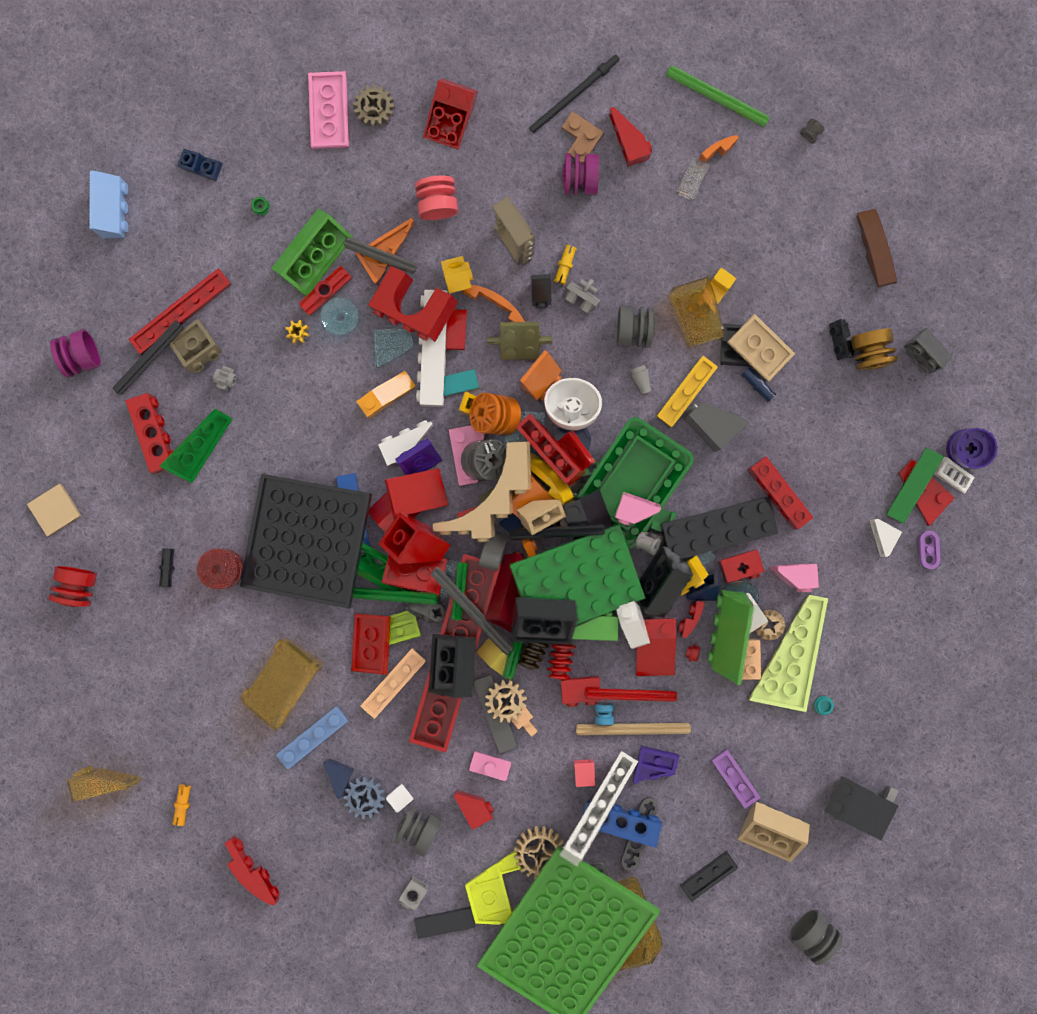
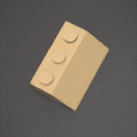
[737,802,810,862]

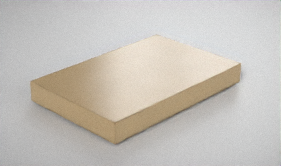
[727,314,795,382]

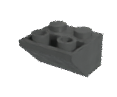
[904,328,952,374]

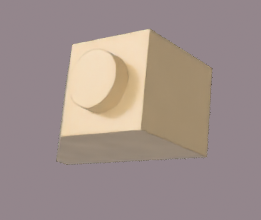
[517,500,566,535]

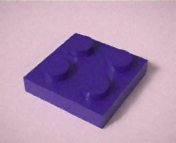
[395,438,443,475]

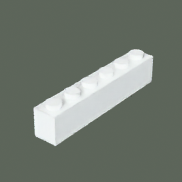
[416,290,448,407]
[560,751,638,866]

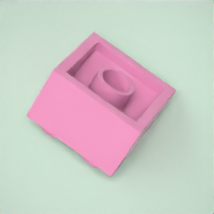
[615,492,661,525]
[770,564,819,592]

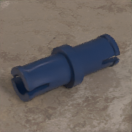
[741,367,776,402]

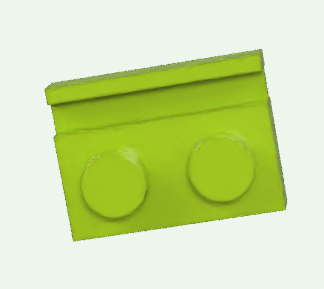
[389,611,422,646]

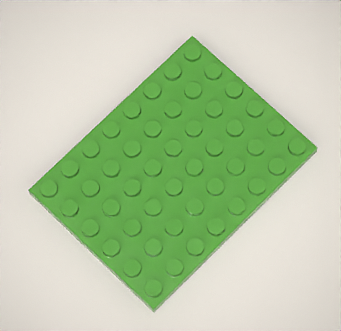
[477,845,660,1014]

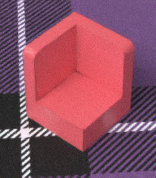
[574,759,595,787]

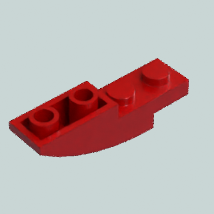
[224,835,280,906]

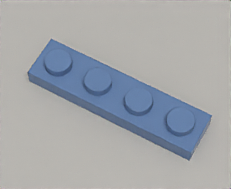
[276,706,349,770]

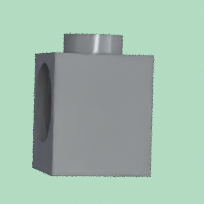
[399,876,429,910]

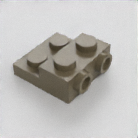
[169,319,222,374]

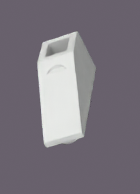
[378,420,433,467]

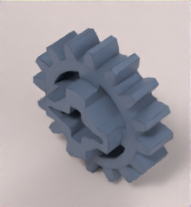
[343,775,386,819]

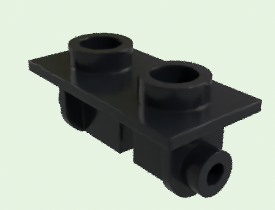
[829,319,855,361]

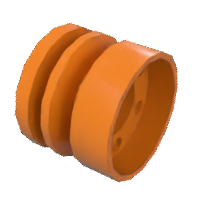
[469,392,521,436]

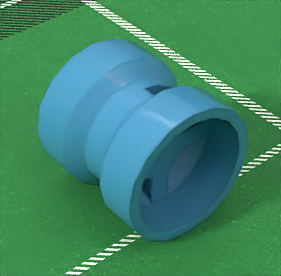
[595,703,614,725]

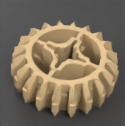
[514,826,564,879]

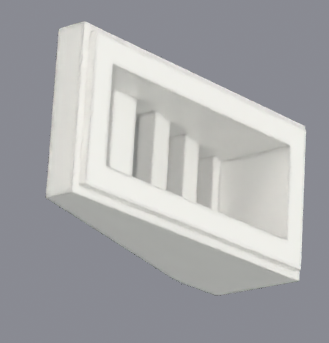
[934,457,975,493]

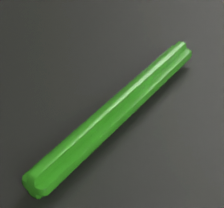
[666,66,770,127]

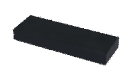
[680,851,738,902]
[414,907,475,939]

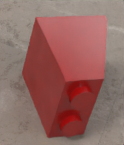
[379,512,451,564]

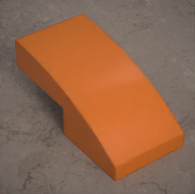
[699,135,739,164]

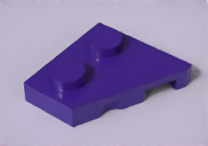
[633,746,679,784]

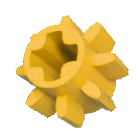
[285,320,310,344]

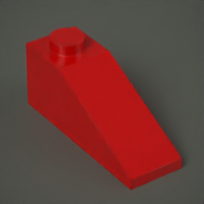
[609,107,652,167]

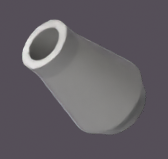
[630,365,652,394]

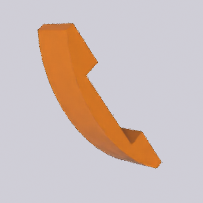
[460,285,525,322]

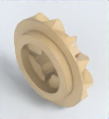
[755,610,786,640]

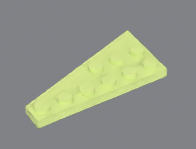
[748,594,828,712]

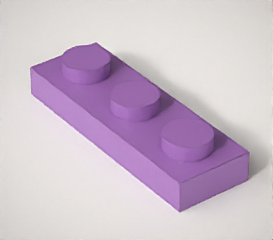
[711,749,761,809]

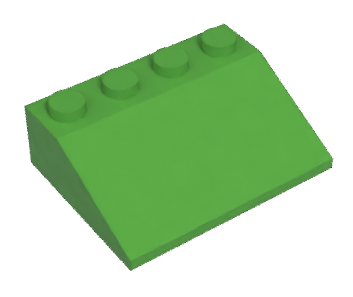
[707,590,754,685]

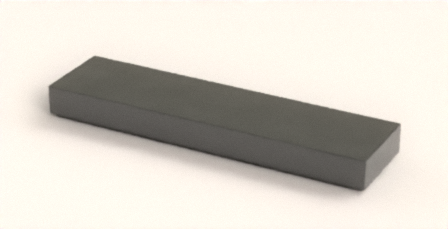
[473,674,518,754]

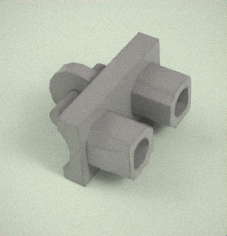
[565,279,601,313]

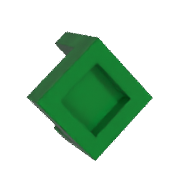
[649,509,676,533]

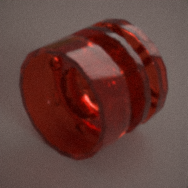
[197,549,244,589]

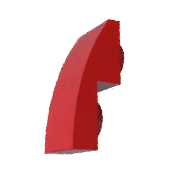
[446,309,467,350]
[678,600,705,638]

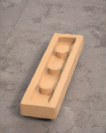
[361,648,427,719]

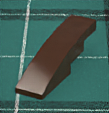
[857,209,897,287]

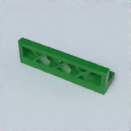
[357,543,415,592]

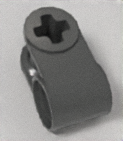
[406,603,445,623]

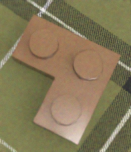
[562,111,604,163]

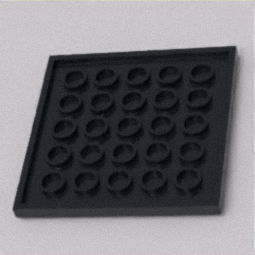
[240,474,372,609]

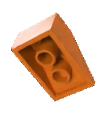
[520,350,562,402]

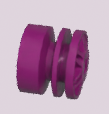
[562,153,599,196]
[50,329,101,378]

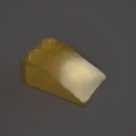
[669,276,725,347]
[67,766,142,802]

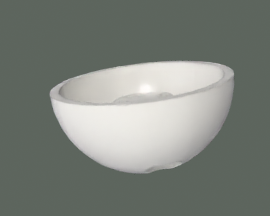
[544,378,602,431]

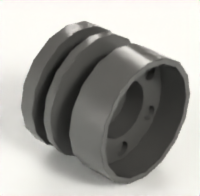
[617,306,655,348]
[461,439,507,481]
[394,805,442,857]
[789,910,843,965]

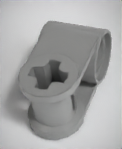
[635,531,664,555]

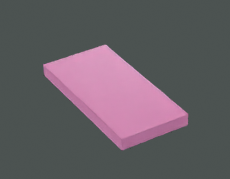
[308,71,349,149]

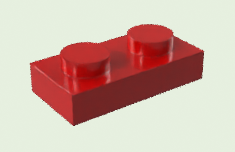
[558,430,595,470]

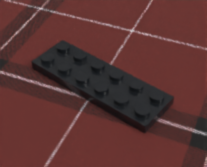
[660,496,778,559]

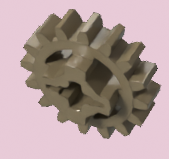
[353,84,395,128]

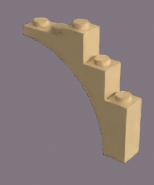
[433,442,532,542]

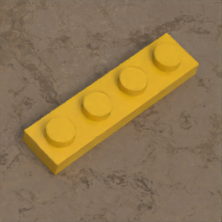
[656,356,718,428]

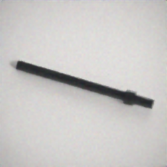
[529,54,620,134]

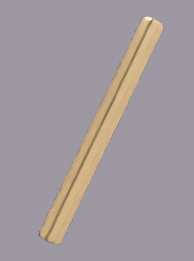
[576,723,691,735]

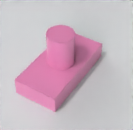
[469,751,511,781]

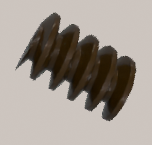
[518,643,549,670]

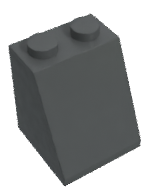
[684,402,749,452]

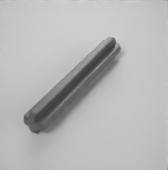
[344,237,417,274]

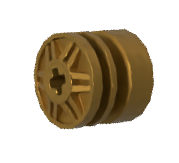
[851,328,898,370]

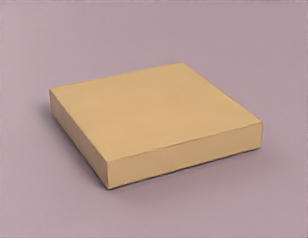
[27,484,82,537]

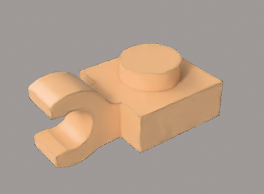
[507,707,538,737]

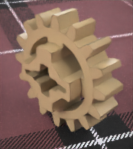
[485,680,527,723]

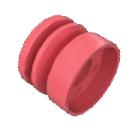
[415,176,459,220]

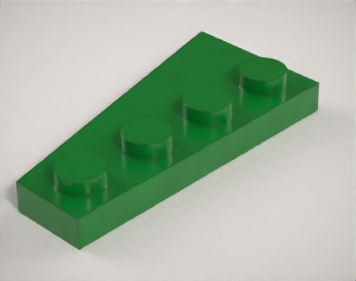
[160,408,232,483]

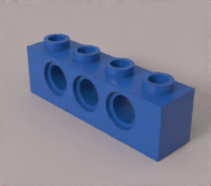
[583,798,663,848]

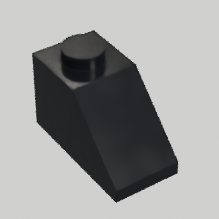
[530,274,552,309]

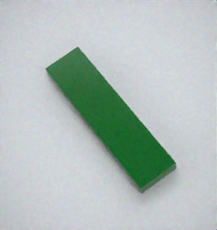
[886,447,944,524]

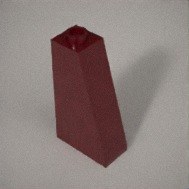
[485,552,525,633]

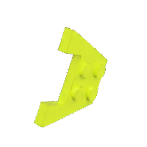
[465,851,521,925]

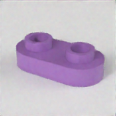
[918,531,941,569]

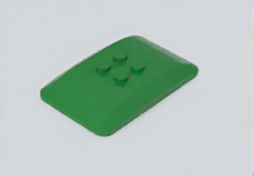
[577,417,694,549]

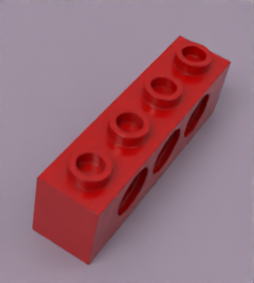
[125,393,173,474]
[516,413,586,486]
[747,456,814,530]

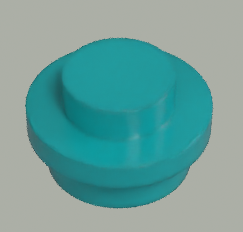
[814,696,834,715]

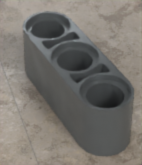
[478,532,508,571]

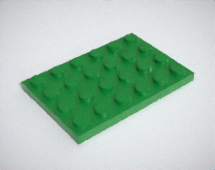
[509,524,645,624]

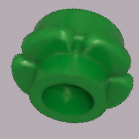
[251,197,270,215]

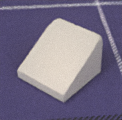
[386,784,414,813]

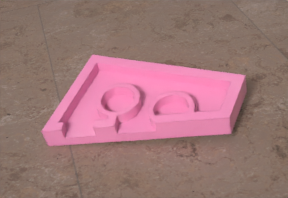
[449,425,485,486]

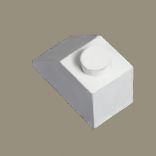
[616,601,650,649]

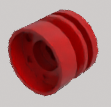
[48,566,97,607]

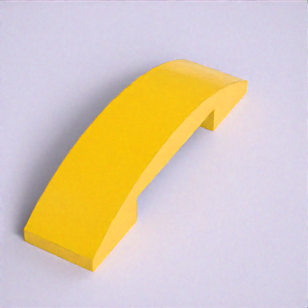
[530,453,574,505]

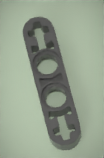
[621,797,658,871]

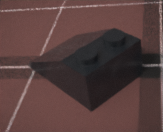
[824,776,899,841]

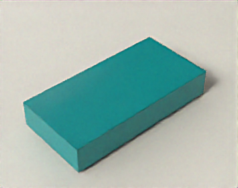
[443,369,479,396]

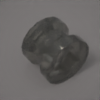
[800,119,825,144]

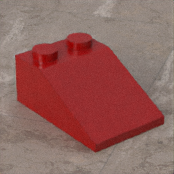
[635,618,676,676]

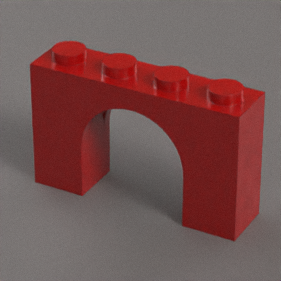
[368,266,458,342]

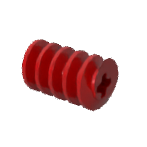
[546,641,576,680]

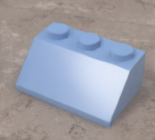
[90,171,128,238]

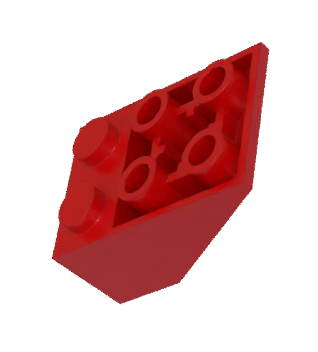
[423,78,478,150]

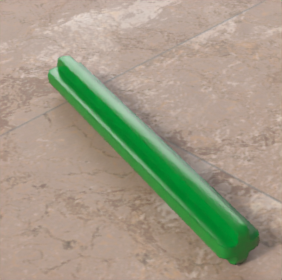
[353,587,438,605]

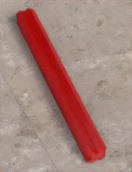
[585,688,677,702]

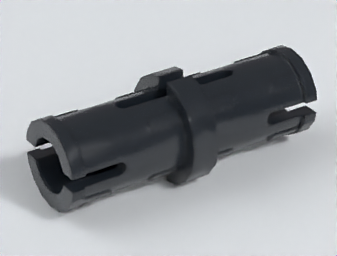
[159,548,175,587]

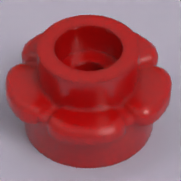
[686,644,701,662]

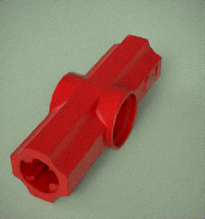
[298,265,352,316]

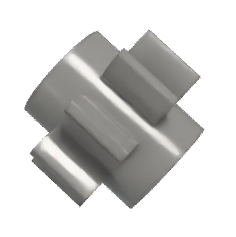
[213,366,237,391]

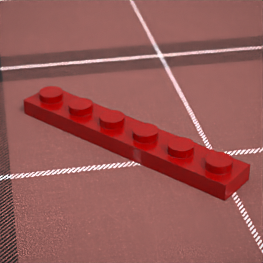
[128,268,232,355]

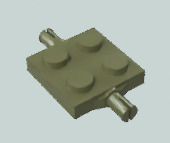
[487,322,553,360]

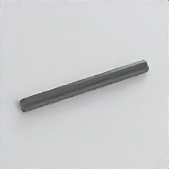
[430,567,513,654]

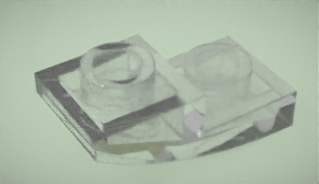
[676,158,710,201]

